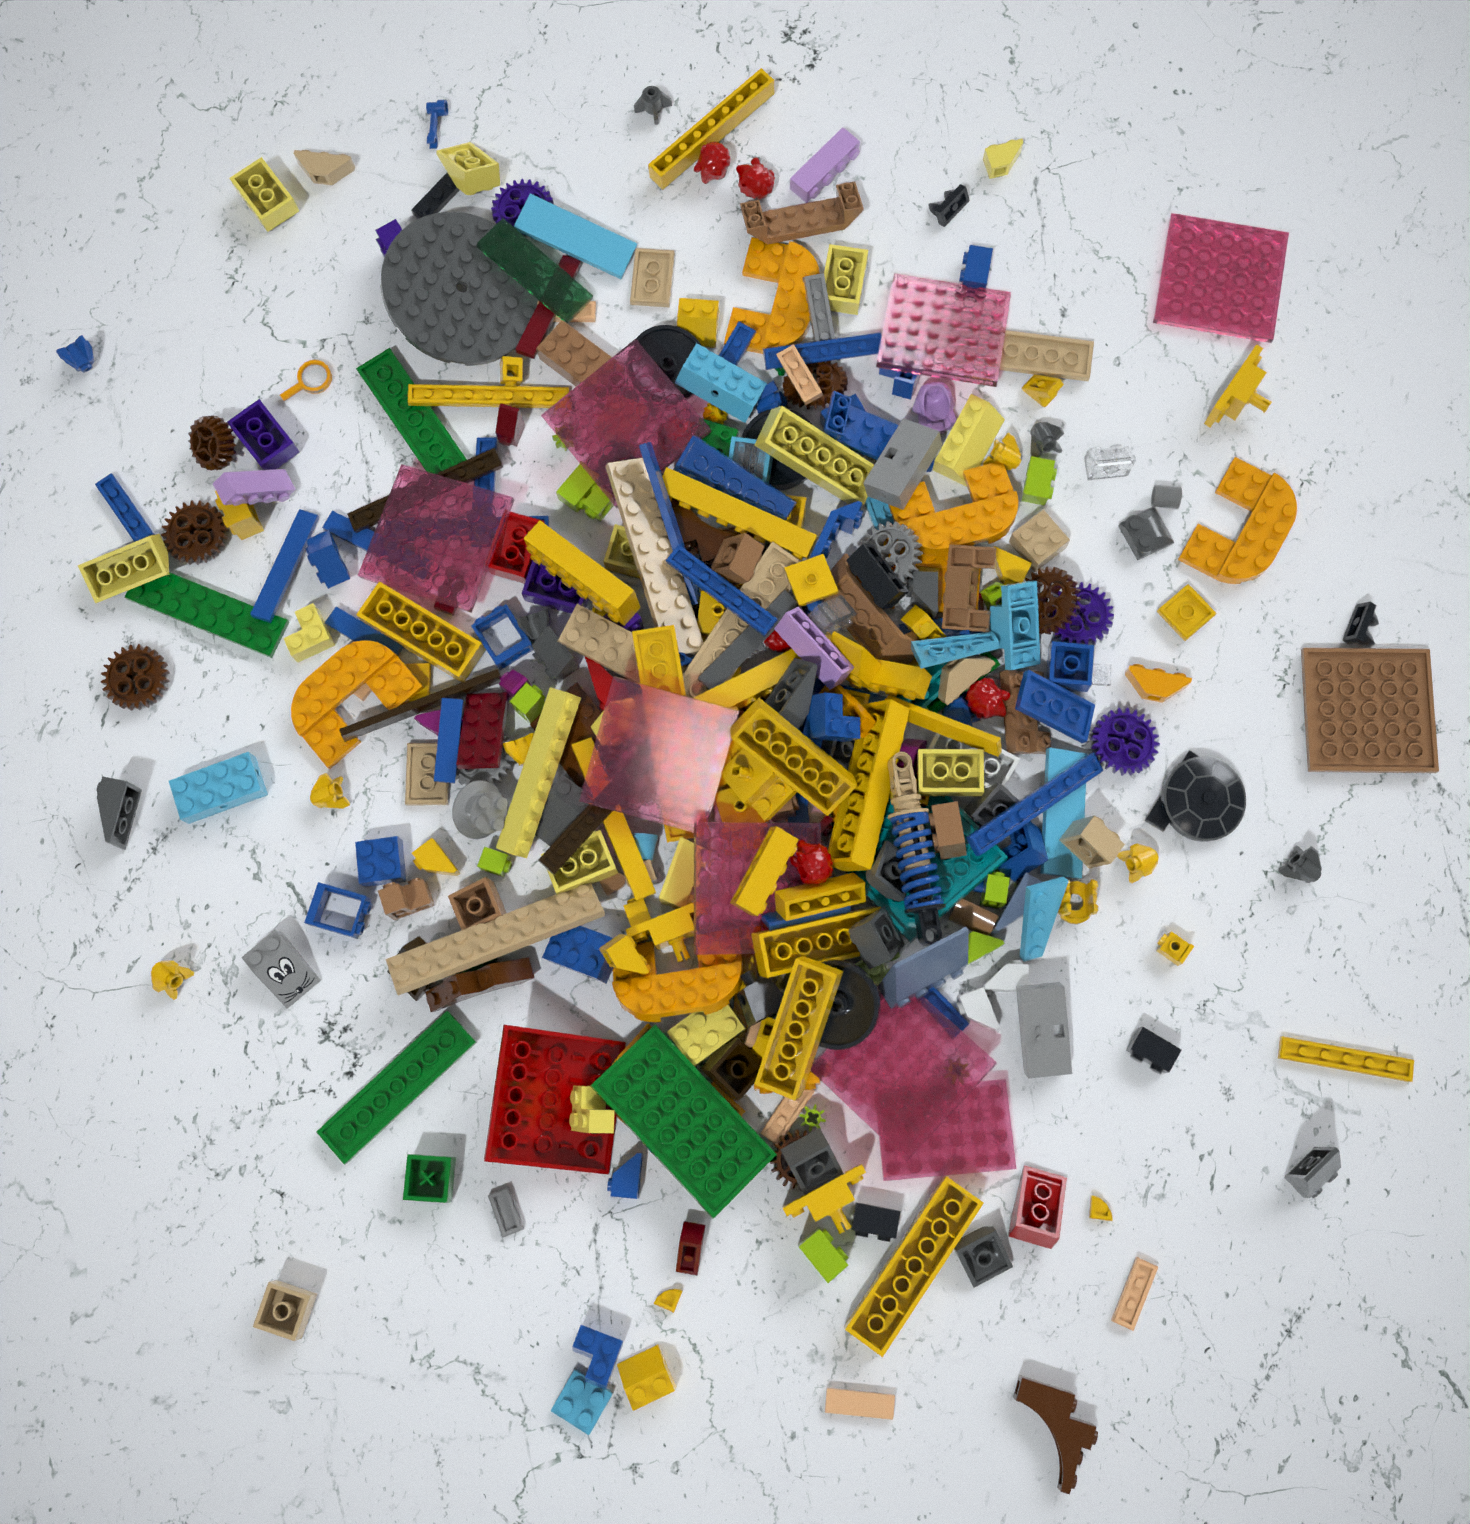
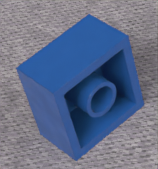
[1046,641,1094,692]
[355,836,407,887]

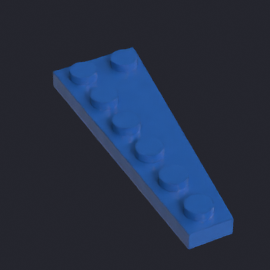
[673,435,797,521]

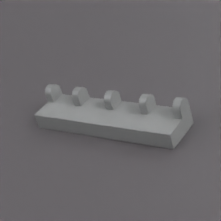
[802,273,835,342]

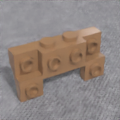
[942,545,996,632]
[999,670,1051,755]

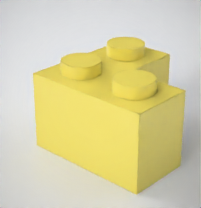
[283,603,335,663]
[569,1086,615,1133]

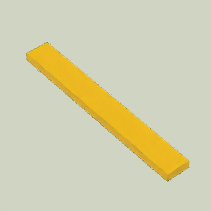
[408,384,569,409]
[571,737,656,901]

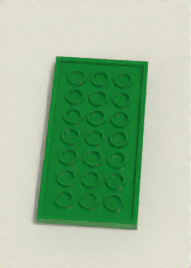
[590,1025,777,1219]

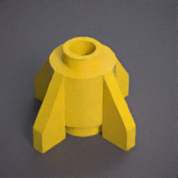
[983,433,1022,471]
[503,733,534,766]
[310,773,350,809]
[1117,843,1159,884]
[151,960,194,1000]

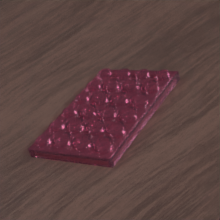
[874,1079,1017,1181]

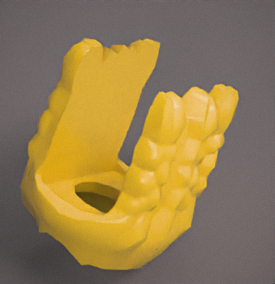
[1058,879,1099,924]

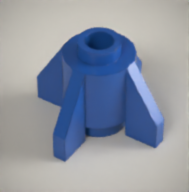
[56,335,94,373]
[756,380,789,414]
[942,692,981,727]

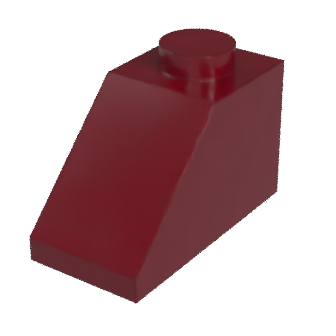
[495,403,525,447]
[676,1221,706,1276]

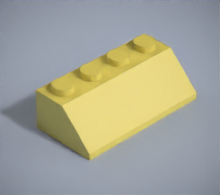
[933,394,1005,487]
[77,534,169,603]

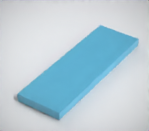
[514,194,637,279]
[1040,747,1087,879]

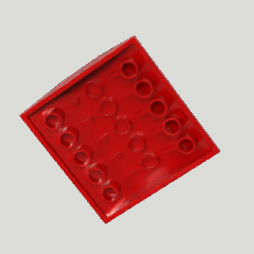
[484,1025,626,1175]

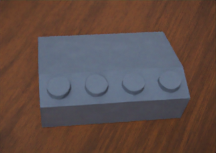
[878,927,969,1009]

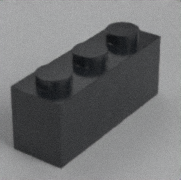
[846,544,909,609]

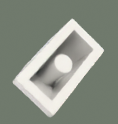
[983,960,1029,992]
[956,987,1000,1031]

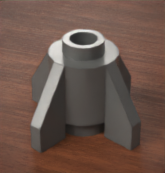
[634,86,672,125]
[1030,422,1064,458]
[516,609,550,641]
[1278,845,1322,883]

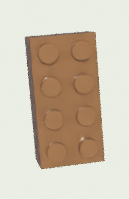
[536,320,625,405]

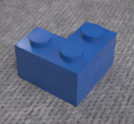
[879,344,925,400]
[305,530,350,589]
[810,692,860,742]
[998,821,1048,882]
[572,1325,623,1390]

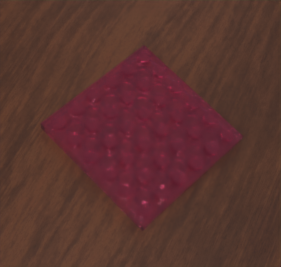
[1153,213,1289,343]
[876,273,1011,387]
[541,339,712,509]
[357,464,514,613]
[579,676,739,835]
[694,822,821,955]
[810,993,997,1162]

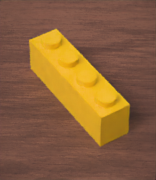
[846,659,932,700]
[730,826,799,916]
[775,873,866,921]

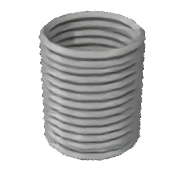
[1151,484,1182,509]

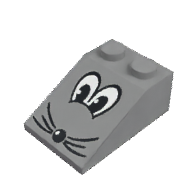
[241,929,321,1009]

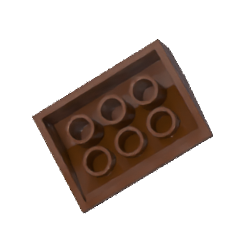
[530,682,629,788]

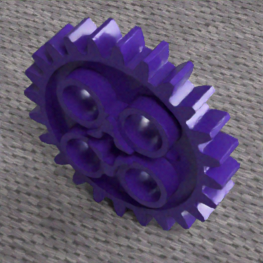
[491,178,554,240]
[1053,582,1114,645]
[1090,708,1160,776]

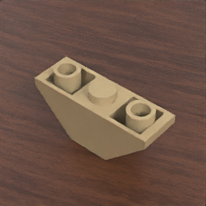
[293,150,355,185]
[938,655,996,705]

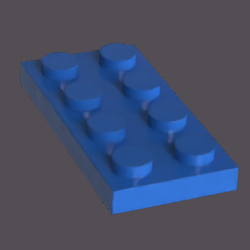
[1015,670,1095,743]

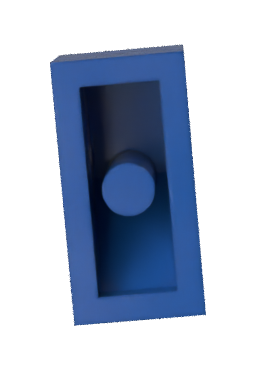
[607,1153,643,1199]

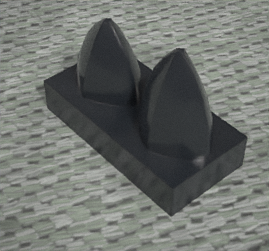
[928,184,970,227]
[1342,601,1379,646]

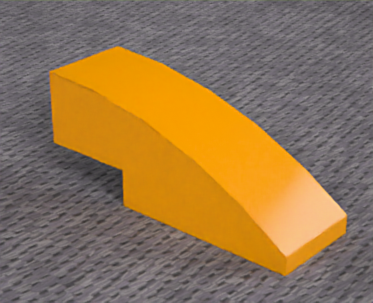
[819,685,876,738]

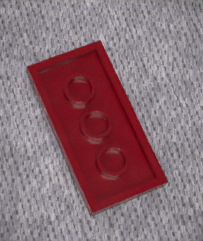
[456,692,509,769]

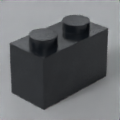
[1126,1027,1182,1075]
[851,1202,901,1242]

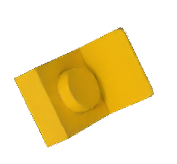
[1022,375,1064,407]

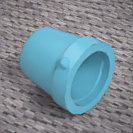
[632,833,658,860]

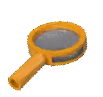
[280,360,332,401]

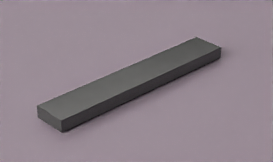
[697,590,798,690]

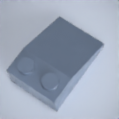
[990,873,1042,936]

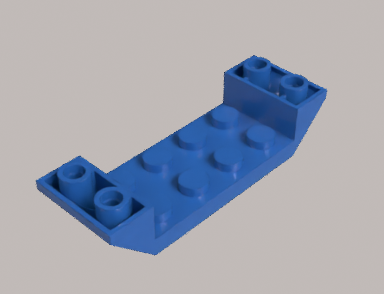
[824,391,935,472]
[802,501,864,622]

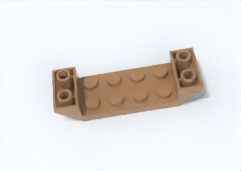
[740,181,864,244]
[823,553,919,665]

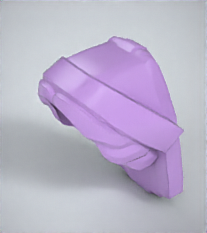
[912,382,956,435]

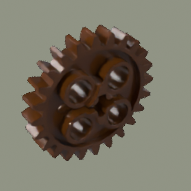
[782,361,848,410]
[161,500,229,565]
[1025,566,1081,635]
[100,644,170,711]

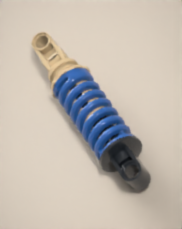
[888,752,946,946]

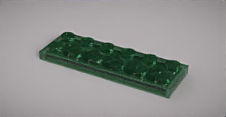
[476,218,593,324]

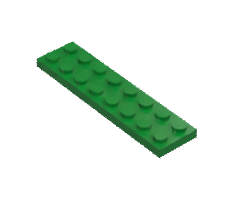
[356,348,467,477]
[124,572,290,658]
[316,1011,477,1165]

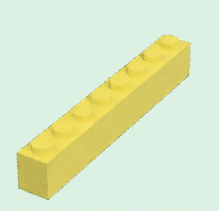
[496,687,581,858]

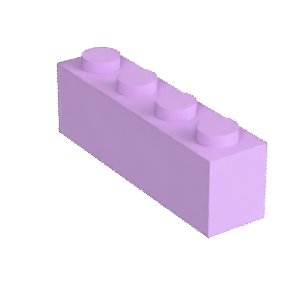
[790,127,860,203]
[213,469,296,506]
[774,607,854,690]

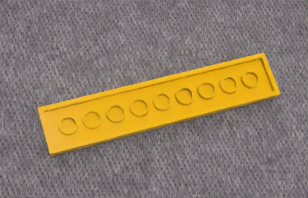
[632,625,709,843]

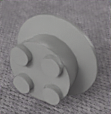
[452,780,508,839]

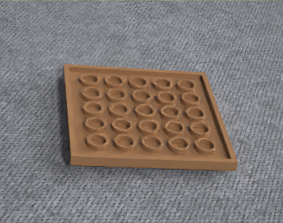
[1301,648,1439,773]

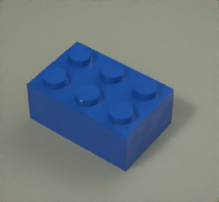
[542,926,613,984]

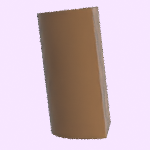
[948,899,999,936]

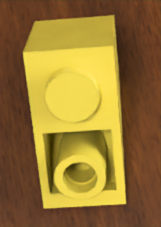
[983,139,1023,179]

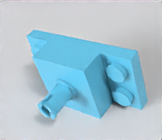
[989,581,1040,670]

